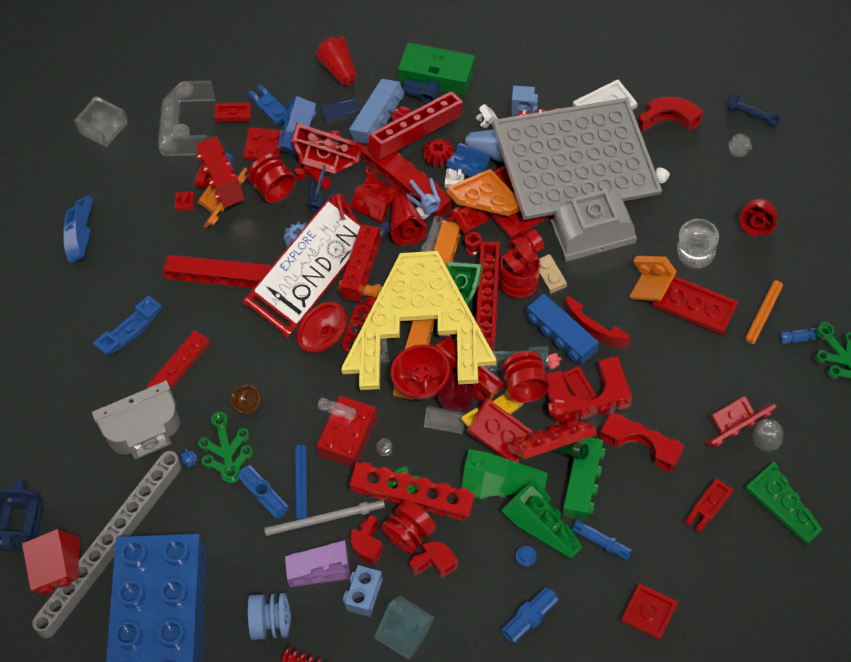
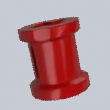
[465,232,482,256]

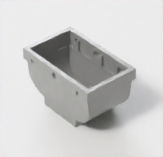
[551,189,637,262]
[92,380,180,460]

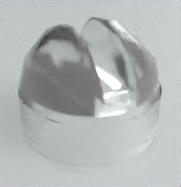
[376,439,393,456]

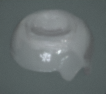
[753,419,784,451]

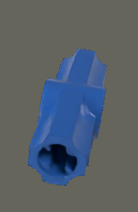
[237,465,289,520]
[501,587,559,644]

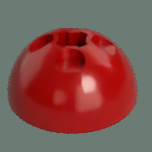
[391,344,450,400]

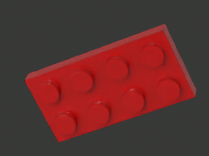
[652,276,738,335]
[507,419,597,459]

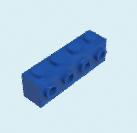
[527,294,599,365]

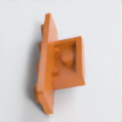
[197,167,248,228]

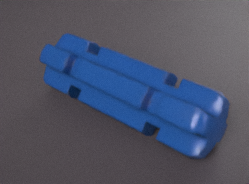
[780,328,819,344]

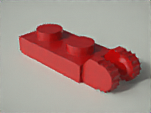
[685,479,734,534]

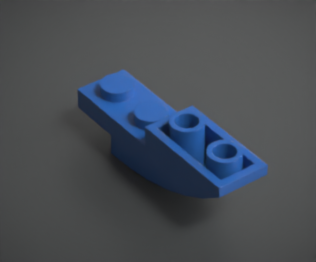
[63,195,93,264]

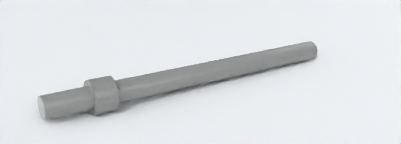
[264,500,385,536]

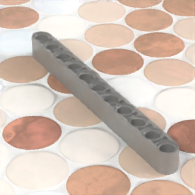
[32,451,181,638]

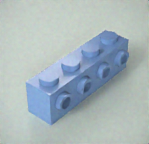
[349,79,404,144]

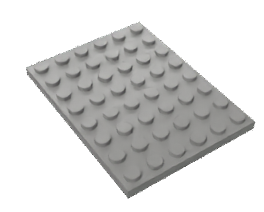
[492,97,662,220]

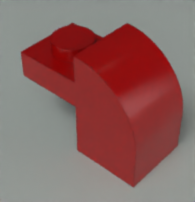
[351,515,384,567]
[409,542,458,578]

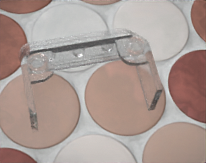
[158,80,215,156]

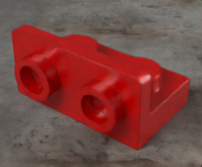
[446,206,490,234]

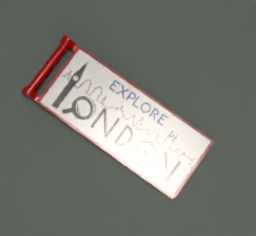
[242,200,361,338]

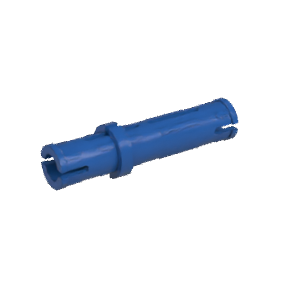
[572,519,633,561]

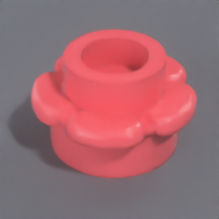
[543,353,562,370]

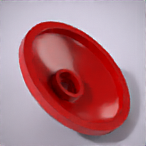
[297,302,347,353]

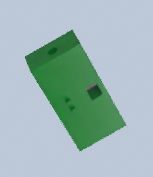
[398,43,475,96]

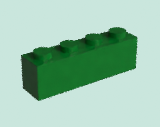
[563,437,606,521]

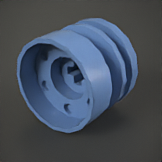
[248,593,291,640]

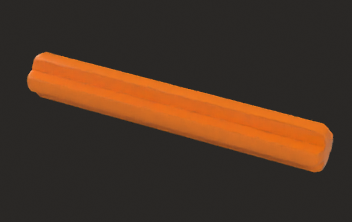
[745,280,783,344]

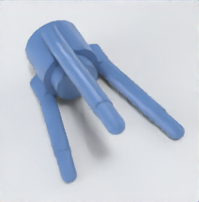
[406,178,441,213]

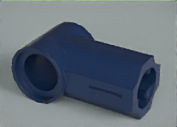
[403,79,440,104]

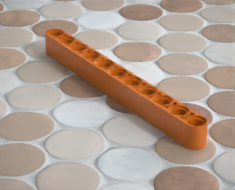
[393,220,462,400]

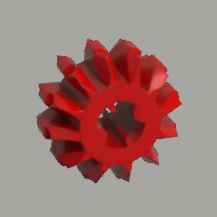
[423,137,454,168]

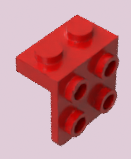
[351,178,402,222]

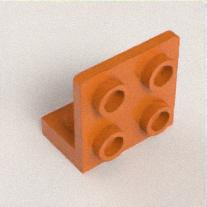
[630,256,677,301]

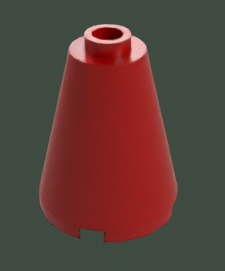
[314,36,357,86]
[391,196,427,246]

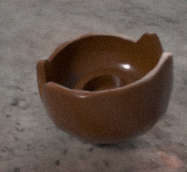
[230,384,262,414]

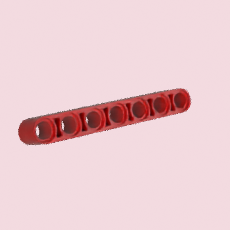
[162,255,272,288]

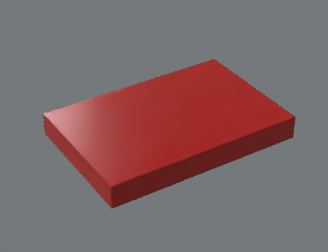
[467,398,533,463]

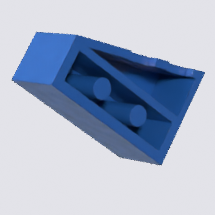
[277,96,316,157]

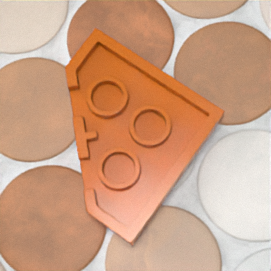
[446,169,521,216]

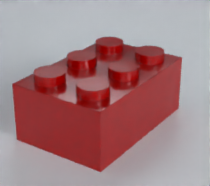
[317,396,378,468]

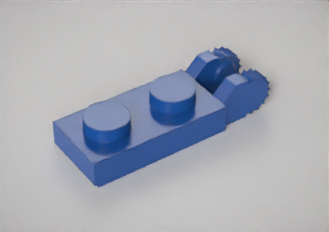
[248,85,288,126]

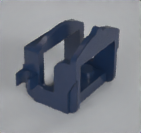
[0,480,44,551]

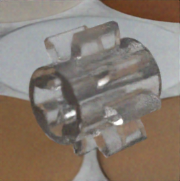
[728,134,752,157]

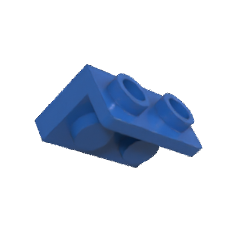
[446,143,491,177]

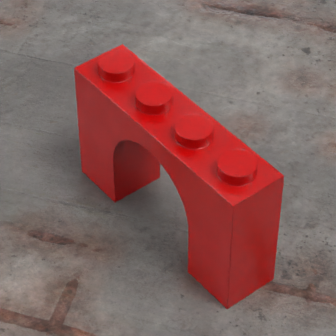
[545,356,632,425]

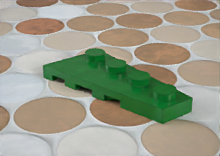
[745,461,822,545]

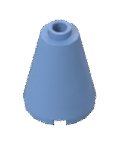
[465,129,505,164]

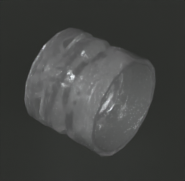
[677,219,719,268]

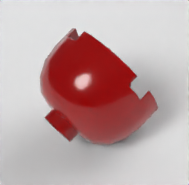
[739,199,778,237]

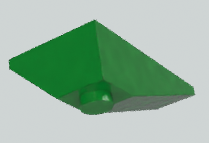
[433,262,483,337]
[462,449,548,499]
[501,479,582,559]

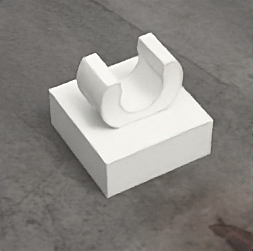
[476,104,498,128]
[445,169,465,188]

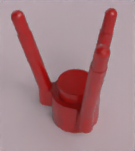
[330,194,358,222]

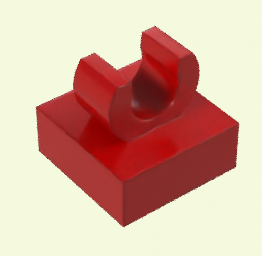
[175,191,195,212]

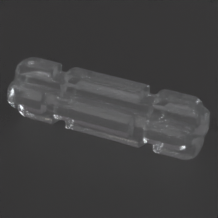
[317,398,356,420]

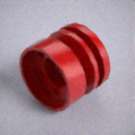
[247,154,296,203]
[499,248,540,298]
[502,351,550,403]
[381,499,436,555]

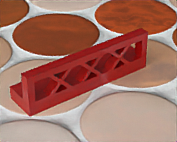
[435,336,505,403]

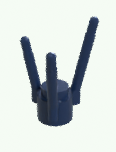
[307,165,338,212]

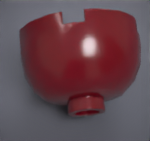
[436,372,472,412]

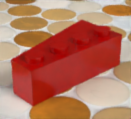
[195,136,244,208]

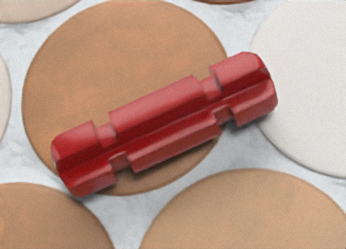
[304,165,332,190]

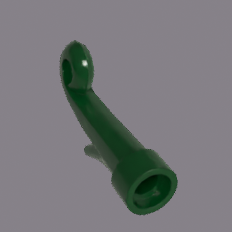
[550,442,589,460]

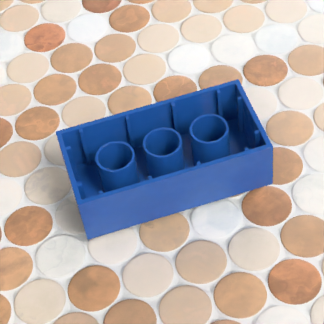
[106,534,207,662]

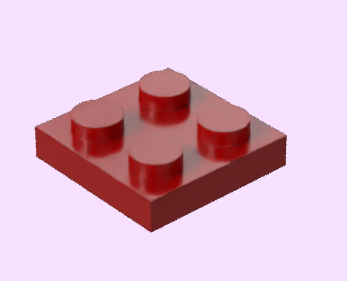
[243,128,281,161]
[621,583,678,641]

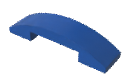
[93,295,162,355]

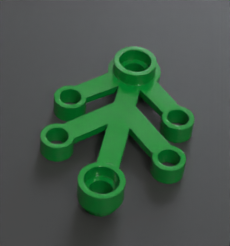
[815,322,851,379]
[198,412,253,483]

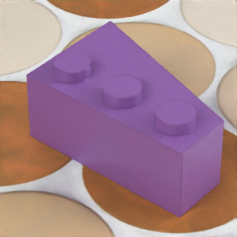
[285,540,351,587]

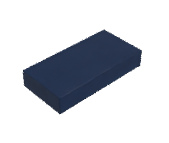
[321,97,360,123]

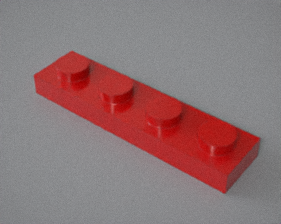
[146,330,210,392]

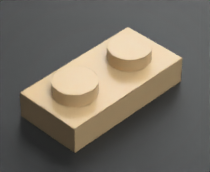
[539,254,567,294]

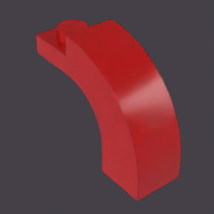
[638,97,703,132]

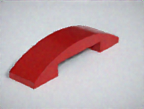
[565,296,631,348]

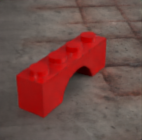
[600,412,684,474]

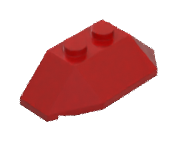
[291,123,363,174]

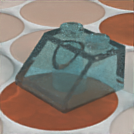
[374,596,435,660]

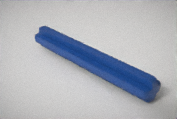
[295,445,307,520]

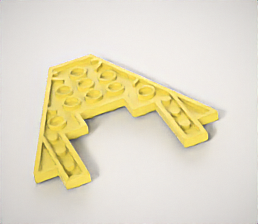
[342,251,497,390]

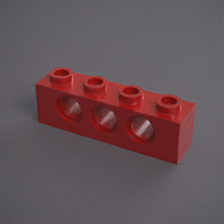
[340,225,381,302]

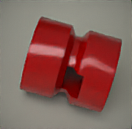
[509,228,544,253]
[502,239,538,275]

